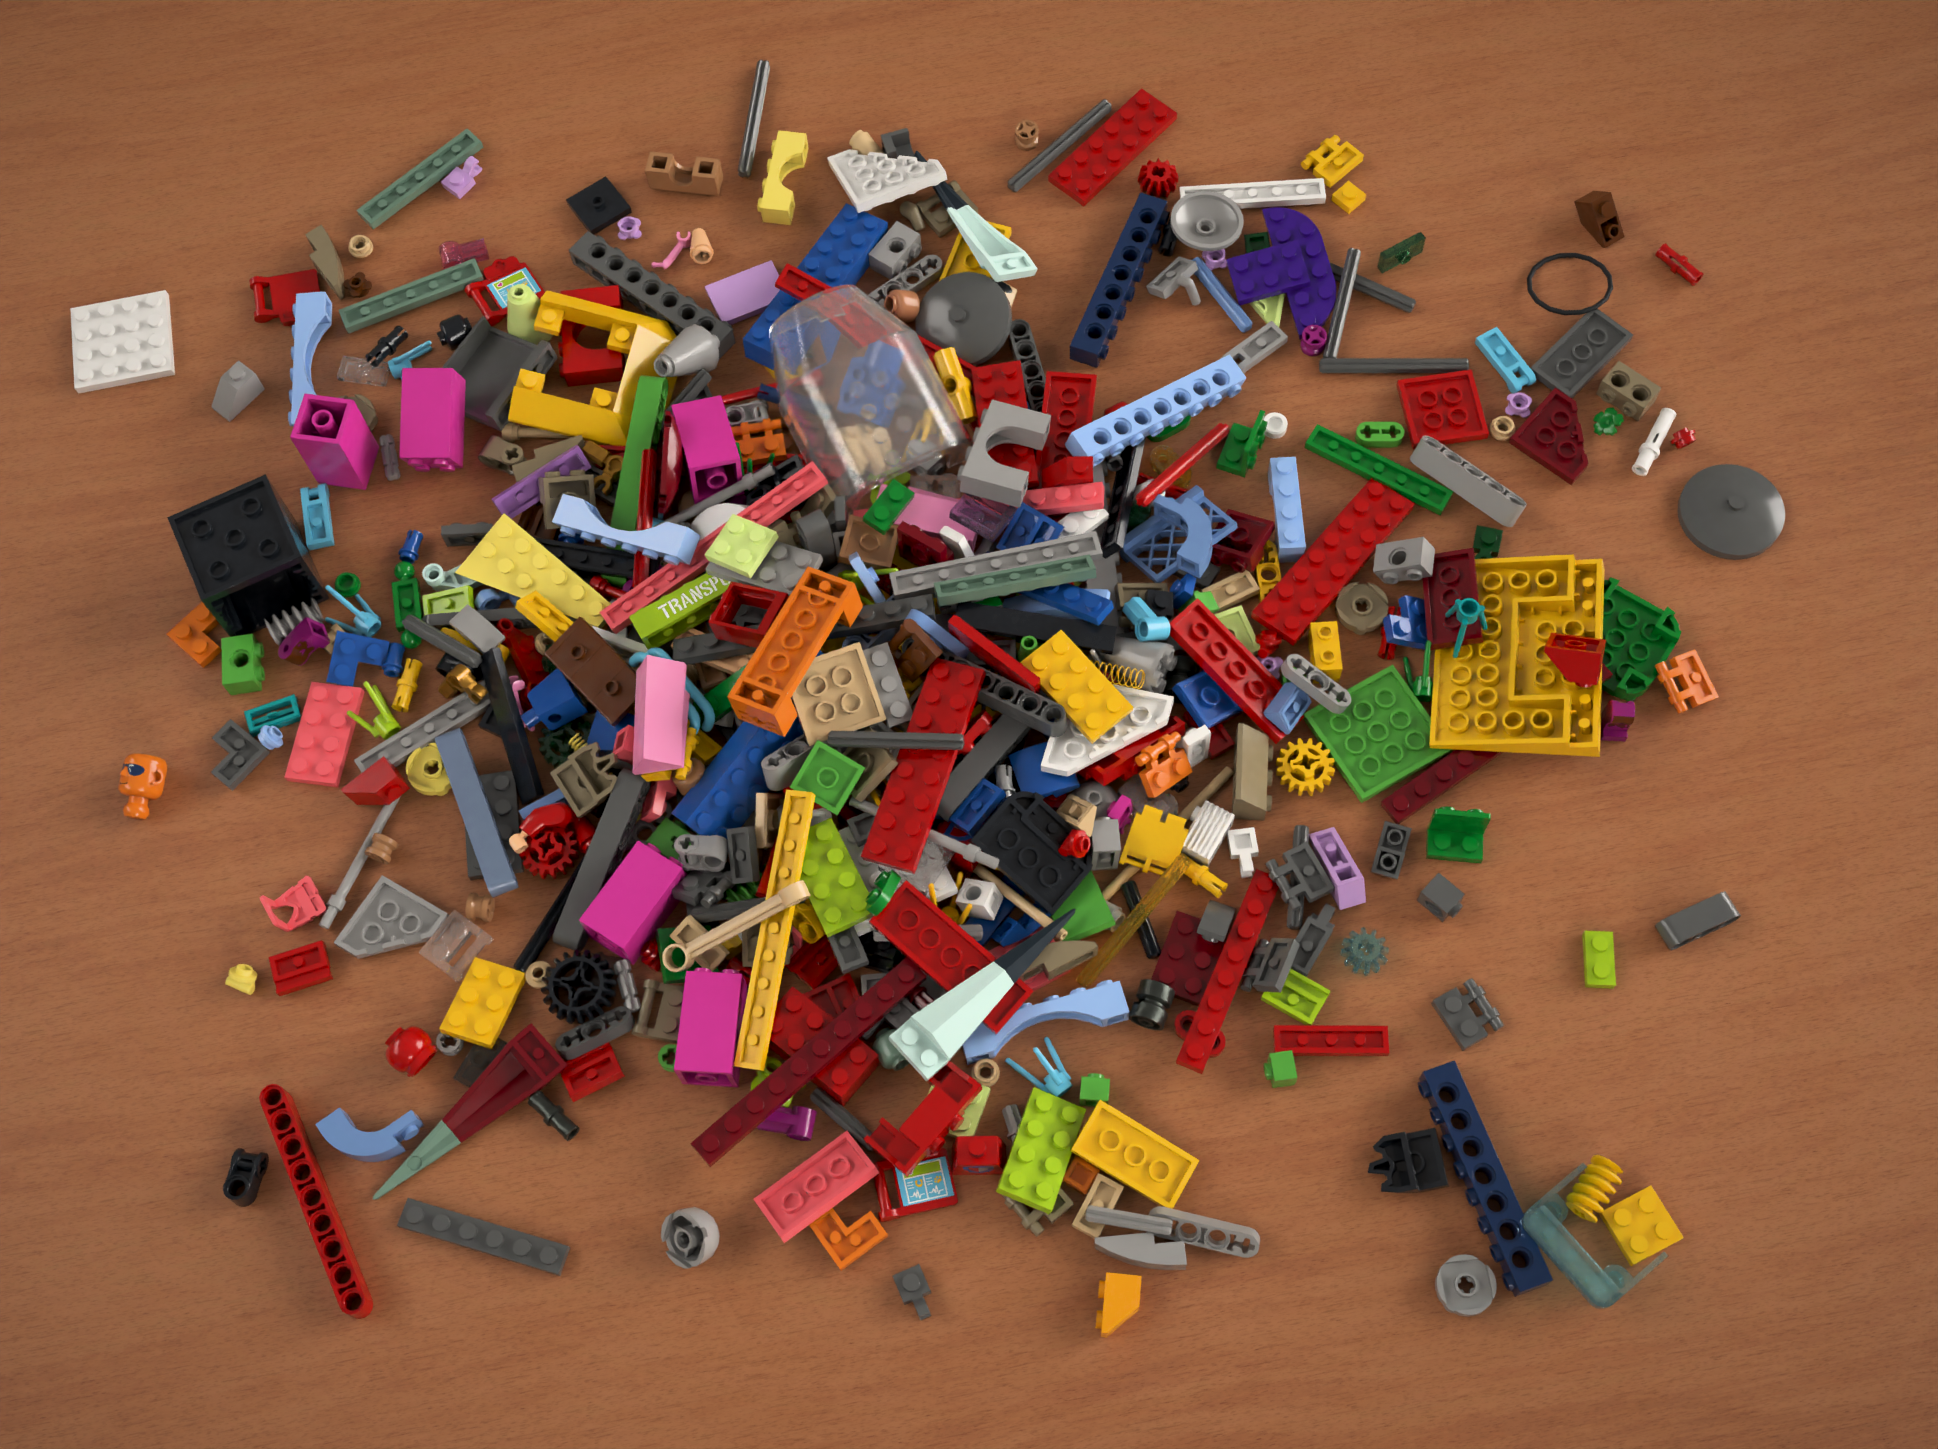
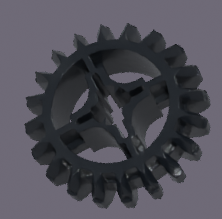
[541,949,617,1024]

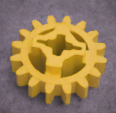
[1276,738,1335,796]

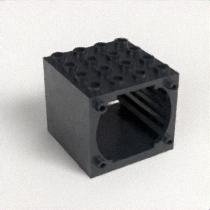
[167,474,330,637]

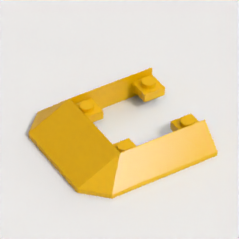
[508,290,678,446]

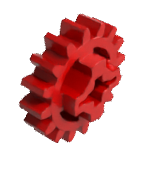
[519,826,579,880]

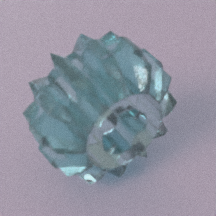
[1340,927,1389,976]

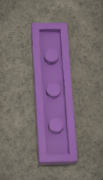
[491,445,591,519]

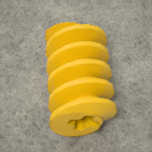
[1565,1155,1623,1223]

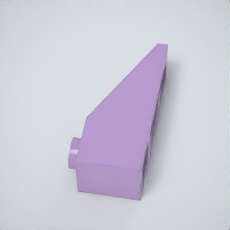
[1309,827,1366,910]

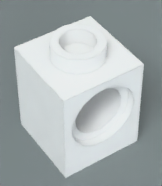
[955,878,1004,921]

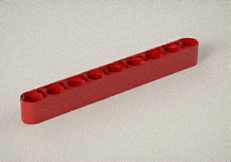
[259,1084,373,1319]

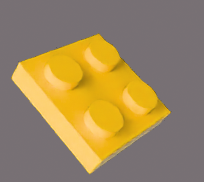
[1599,1185,1684,1266]

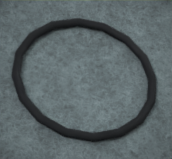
[1527,253,1613,315]

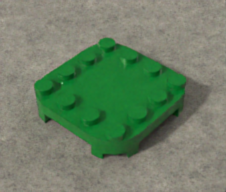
[1602,577,1682,701]

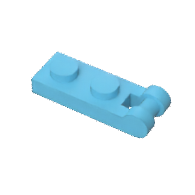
[1475,327,1536,394]
[300,483,335,550]

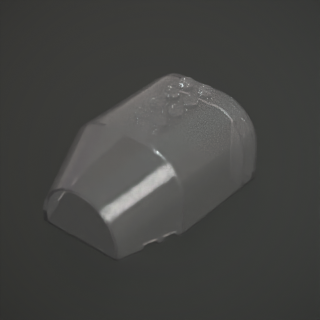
[769,284,974,515]

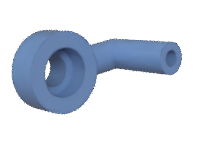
[474,589,521,610]

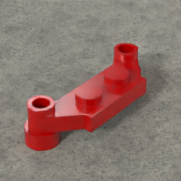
[494,618,550,711]

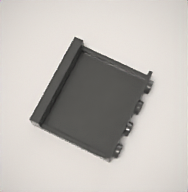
[442,316,558,432]

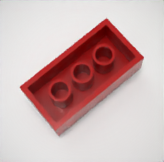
[769,986,879,1107]

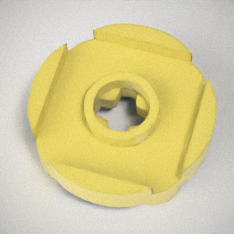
[405,743,452,796]

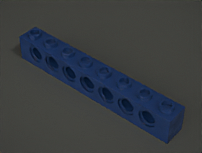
[1070,193,1170,368]
[1418,1060,1553,1297]

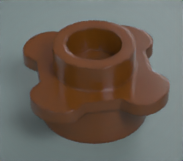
[343,272,372,298]

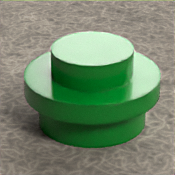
[335,572,361,598]

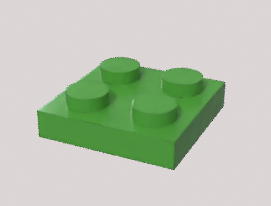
[790,740,866,816]

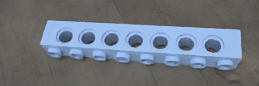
[1065,355,1246,467]

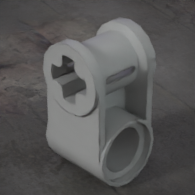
[725,400,771,434]
[674,834,729,872]

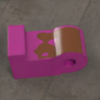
[278,617,330,666]
[1601,700,1635,742]

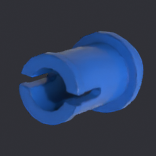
[398,530,424,564]
[382,643,405,678]

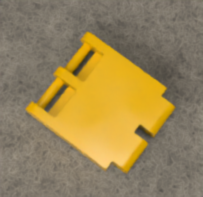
[1119,805,1189,882]

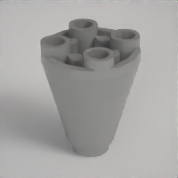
[654,324,720,377]
[1100,636,1178,694]

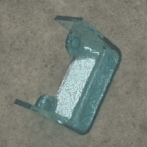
[1522,1163,1668,1309]

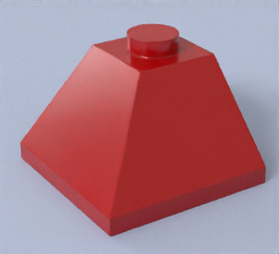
[1544,633,1606,687]

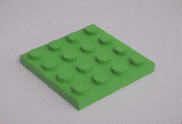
[1303,665,1453,803]

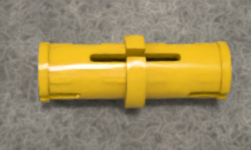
[391,658,423,713]
[1175,853,1228,898]

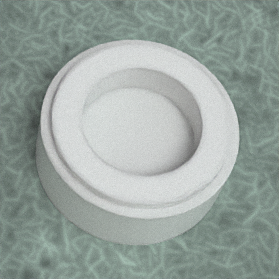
[1264,412,1288,439]

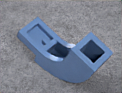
[1153,494,1213,578]
[315,1108,424,1162]

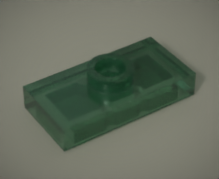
[1377,232,1426,273]

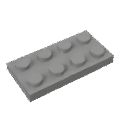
[706,541,823,596]

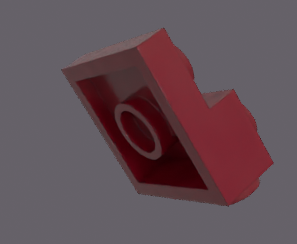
[1210,509,1275,573]
[897,521,954,567]

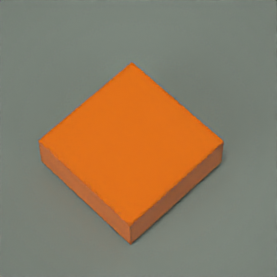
[1062,1155,1101,1197]

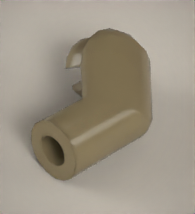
[900,201,926,231]

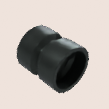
[1163,655,1200,703]
[1129,979,1175,1031]

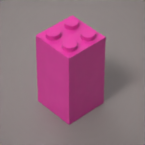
[399,368,466,472]
[290,394,379,490]
[671,395,745,504]
[579,841,687,965]
[674,968,748,1088]

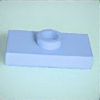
[848,551,886,604]

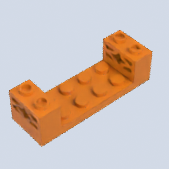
[727,566,863,737]

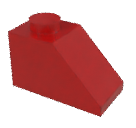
[1042,456,1093,488]
[341,756,410,805]

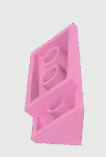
[876,484,984,553]
[632,655,690,775]

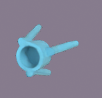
[388,341,432,380]
[325,585,381,637]
[1005,1037,1073,1097]

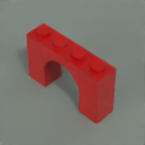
[558,285,626,387]

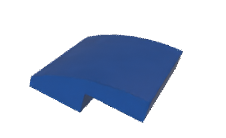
[996,502,1065,550]
[1008,741,1080,798]

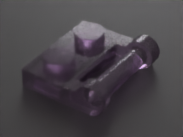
[949,493,1018,542]

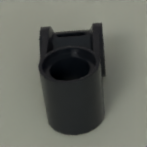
[223,1148,269,1207]

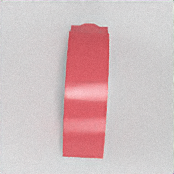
[613,725,677,823]

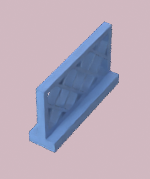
[1119,485,1238,583]

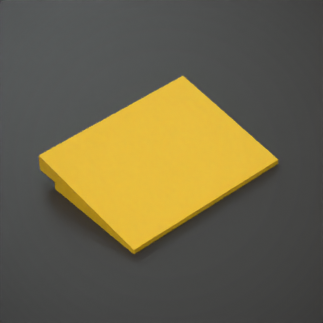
[1429,554,1604,757]

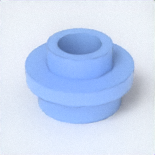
[258,725,283,750]

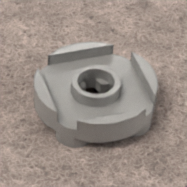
[1435,1254,1497,1317]

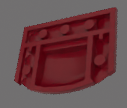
[657,411,683,520]

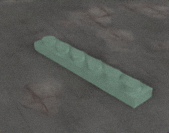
[357,129,484,230]
[338,258,484,334]
[934,554,1097,606]

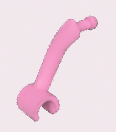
[651,232,691,270]
[509,675,535,731]

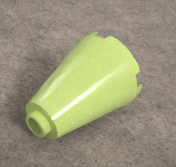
[507,284,553,345]

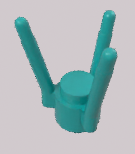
[1445,598,1488,658]

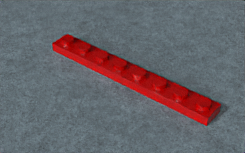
[1176,869,1279,1074]

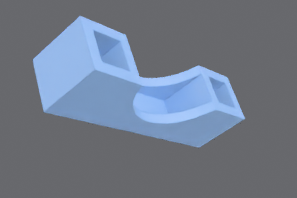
[1268,457,1306,563]

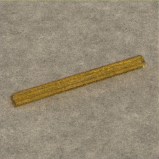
[1076,855,1191,989]

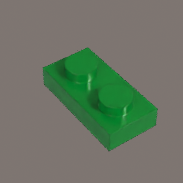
[863,479,915,535]

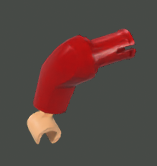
[509,802,577,854]

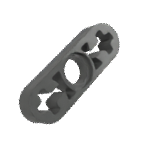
[555,1006,635,1060]

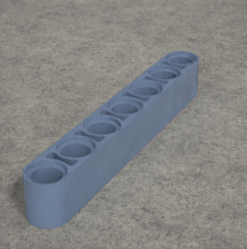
[435,728,519,898]

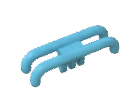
[629,647,715,735]

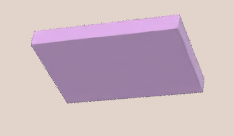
[705,260,780,325]

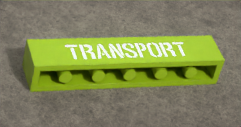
[629,572,731,650]

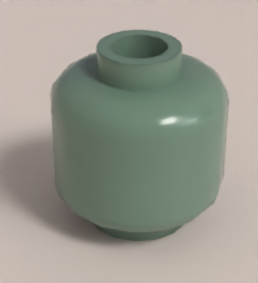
[872,1028,910,1071]

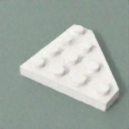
[827,149,948,213]
[1041,684,1174,777]

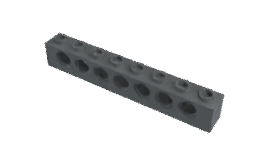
[569,231,736,359]

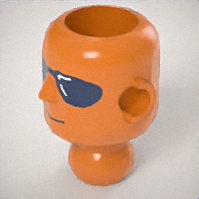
[118,753,167,820]

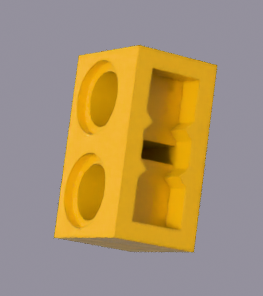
[1307,621,1343,684]

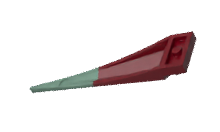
[373,1023,568,1200]

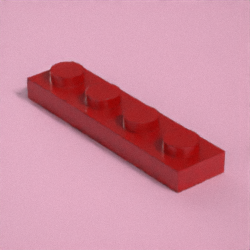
[1273,1025,1390,1056]

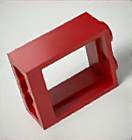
[708,581,789,648]

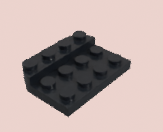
[968,791,1093,916]

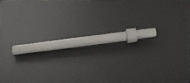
[653,465,775,527]
[318,795,402,930]
[849,796,999,869]

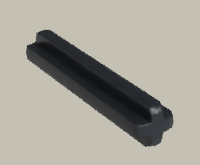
[1122,881,1161,959]

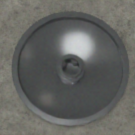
[916,272,1012,366]
[1678,464,1785,560]

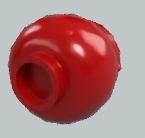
[385,1026,438,1077]

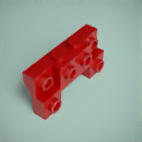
[1077,716,1186,786]
[864,1061,982,1177]

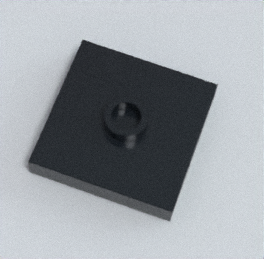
[566,176,632,235]

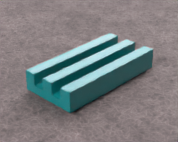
[244,694,302,737]

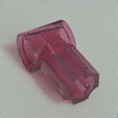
[439,238,490,270]

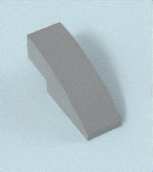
[1094,1232,1187,1270]

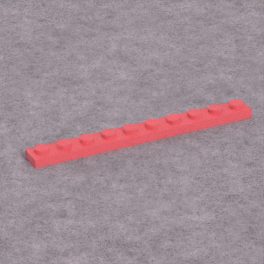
[599,461,829,634]
[853,482,1104,523]

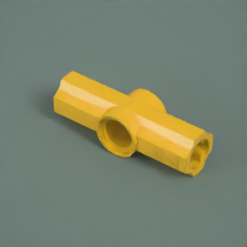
[933,347,978,426]

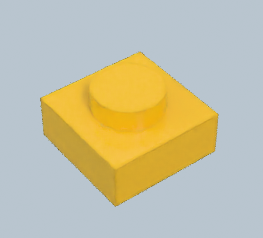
[1331,181,1366,214]

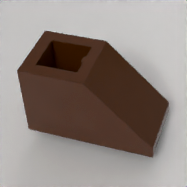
[1574,191,1625,248]

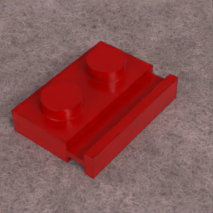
[785,935,838,989]
[269,940,333,996]
[561,1042,625,1102]

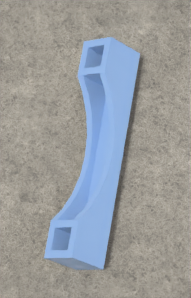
[288,291,332,427]
[552,494,700,566]
[962,980,1130,1066]

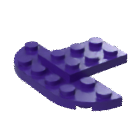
[1226,207,1337,340]

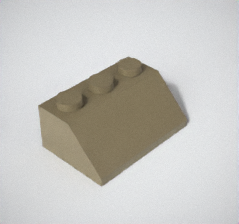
[1232,723,1273,821]

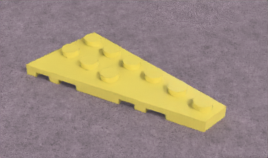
[455,514,611,629]

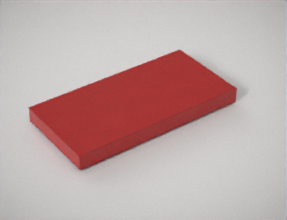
[948,615,1041,694]

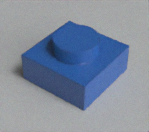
[1169,573,1196,609]

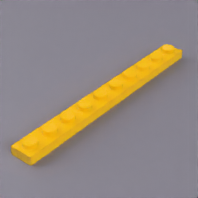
[515,590,722,766]
[734,789,816,1071]

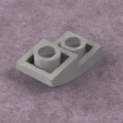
[449,604,505,654]

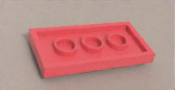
[284,682,364,787]
[753,1131,879,1243]

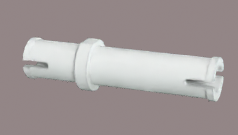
[1632,408,1677,476]

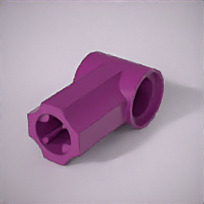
[757,1106,817,1141]

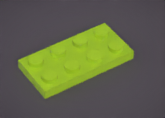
[800,818,874,938]
[996,1087,1086,1214]

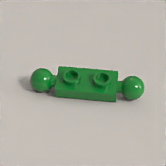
[391,561,423,649]

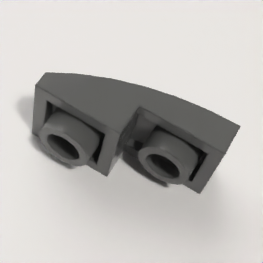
[1371,821,1412,880]
[1197,900,1236,943]

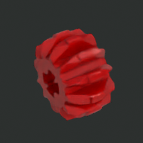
[1138,157,1179,198]

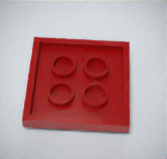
[1396,369,1489,449]

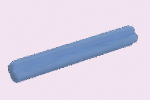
[1192,257,1253,333]

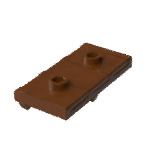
[544,617,636,727]

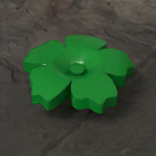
[1593,407,1624,436]

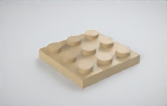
[791,642,887,747]

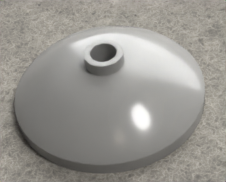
[1170,191,1244,251]

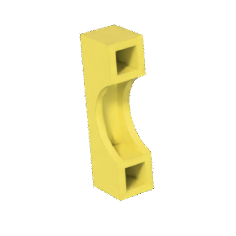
[757,130,809,225]

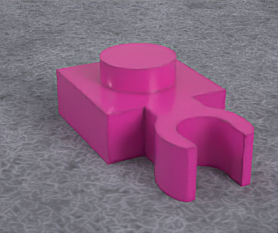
[1107,794,1133,834]

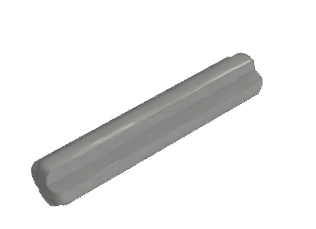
[1086,1205,1173,1235]

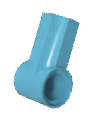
[1122,597,1170,641]

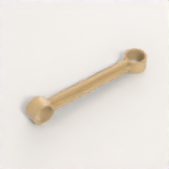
[662,880,811,972]

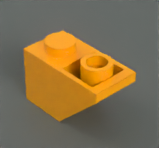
[1095,1272,1142,1338]

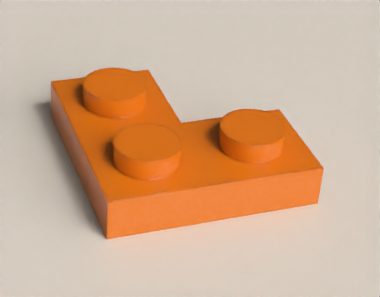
[166,602,222,668]
[809,1208,888,1271]

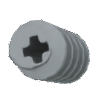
[264,597,324,646]

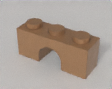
[645,151,723,196]

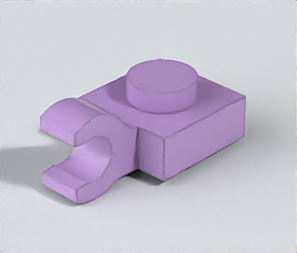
[441,156,482,199]

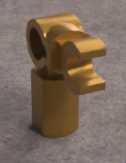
[582,440,623,496]
[438,664,488,704]

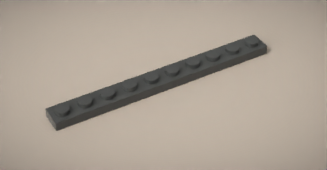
[673,594,936,665]

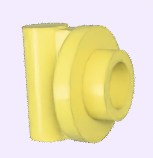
[225,964,257,995]

